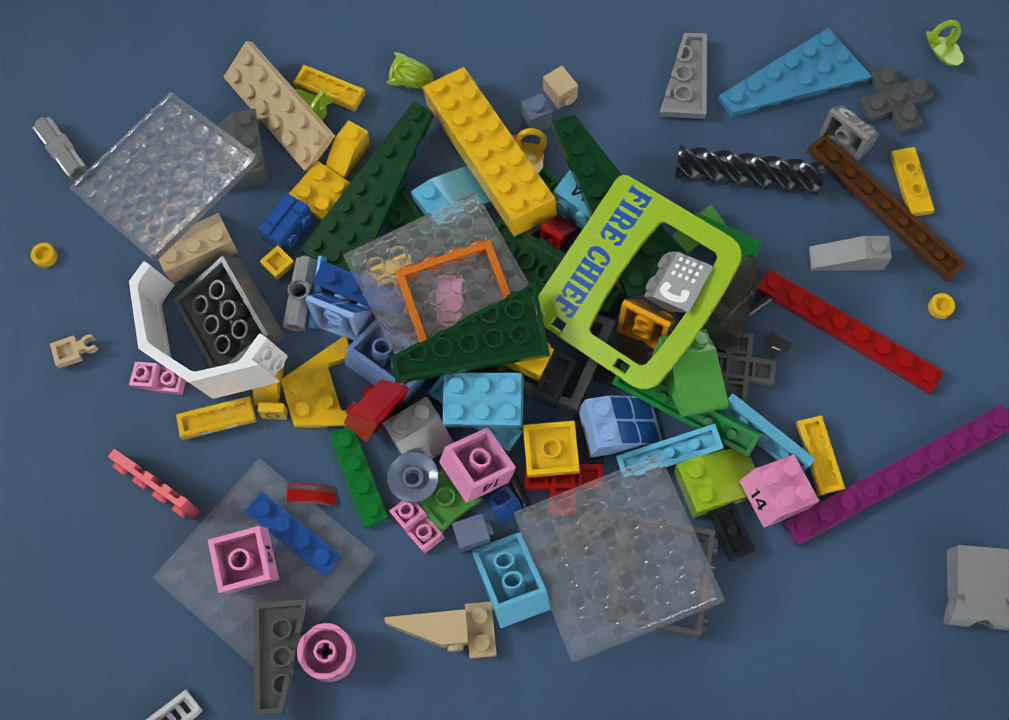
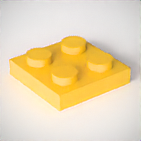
[289,161,350,221]
[523,421,580,478]

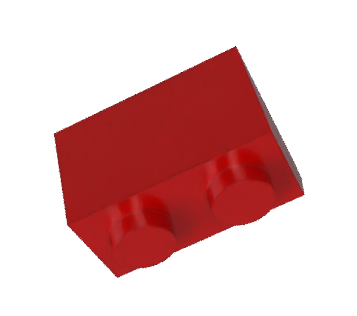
[344,380,409,443]

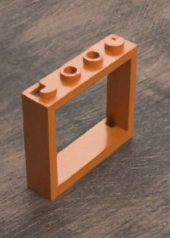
[395,240,511,342]

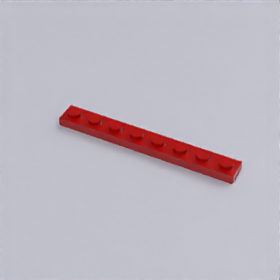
[756,268,944,395]

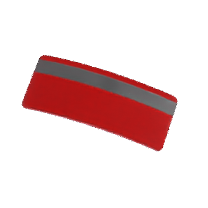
[287,483,336,506]

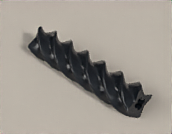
[675,145,824,196]

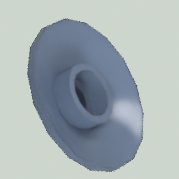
[388,452,439,503]

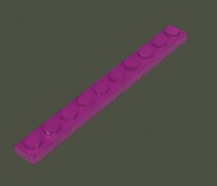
[783,404,1009,546]

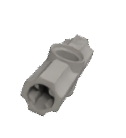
[33,117,88,180]
[283,256,317,332]

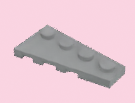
[659,33,707,119]

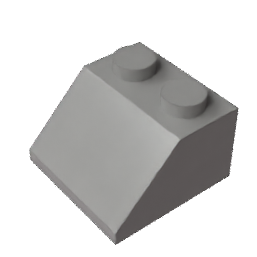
[383,396,454,460]

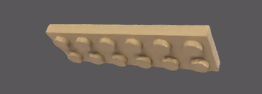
[224,41,335,171]

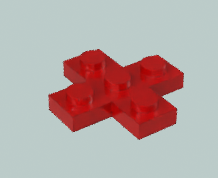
[525,439,603,517]

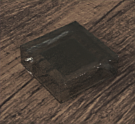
[617,335,646,364]

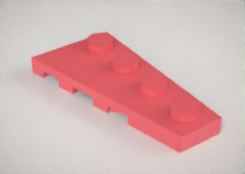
[108,449,200,519]

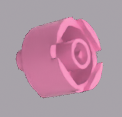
[297,623,356,682]

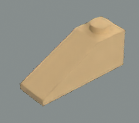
[385,609,469,652]

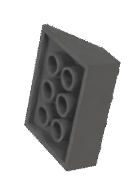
[173,255,285,368]

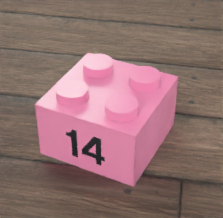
[439,427,516,503]
[739,455,819,528]
[208,526,279,594]

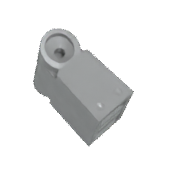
[944,545,1009,631]

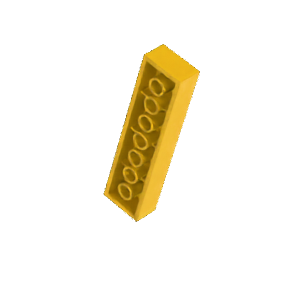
[423,67,557,237]

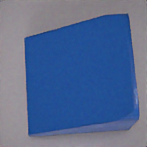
[485,484,523,523]

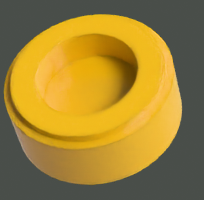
[30,243,57,268]
[928,293,955,319]

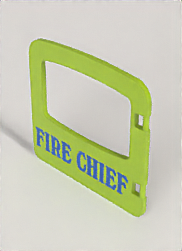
[538,175,742,390]

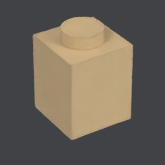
[543,66,578,109]

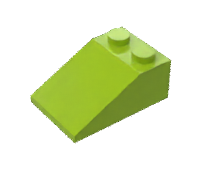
[674,448,756,519]

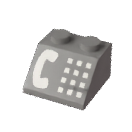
[819,105,879,162]
[644,252,713,313]

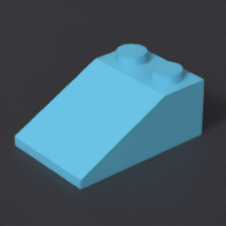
[411,166,493,239]
[471,532,551,628]

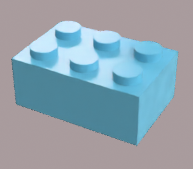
[443,373,524,428]

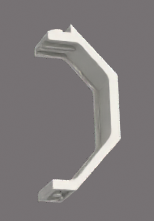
[129,261,288,399]

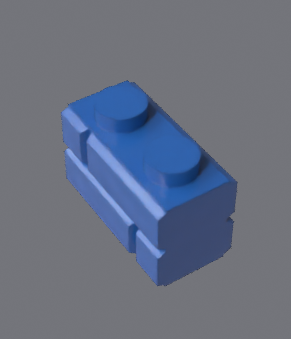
[258,193,313,252]

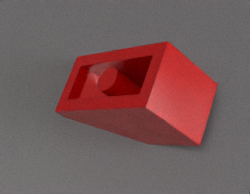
[540,216,577,251]

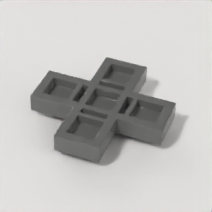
[858,66,934,134]
[717,330,777,403]

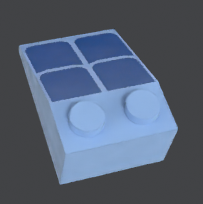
[306,293,374,341]
[578,396,662,458]

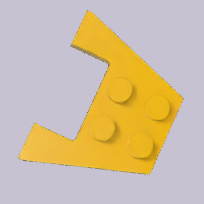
[281,336,349,428]

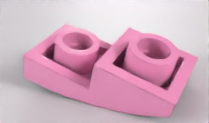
[129,362,186,395]
[389,501,445,554]

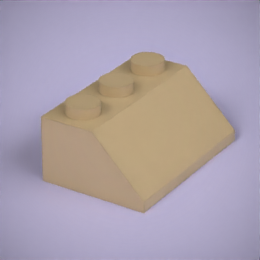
[153,213,238,283]

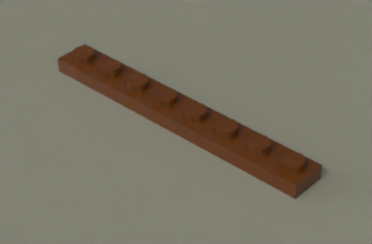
[807,134,966,282]

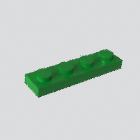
[329,427,389,529]

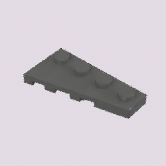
[253,599,309,716]

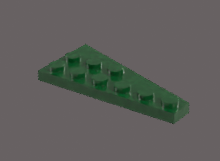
[458,218,622,312]
[391,281,550,384]

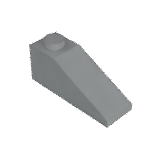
[809,236,891,271]

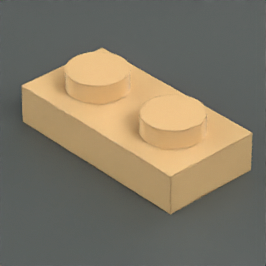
[465,602,497,659]

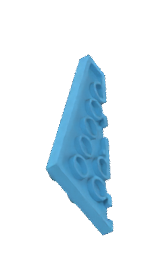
[718,28,872,117]

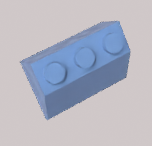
[345,317,427,407]

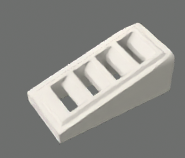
[146,689,203,720]

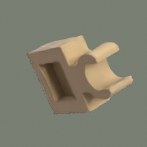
[50,334,98,369]

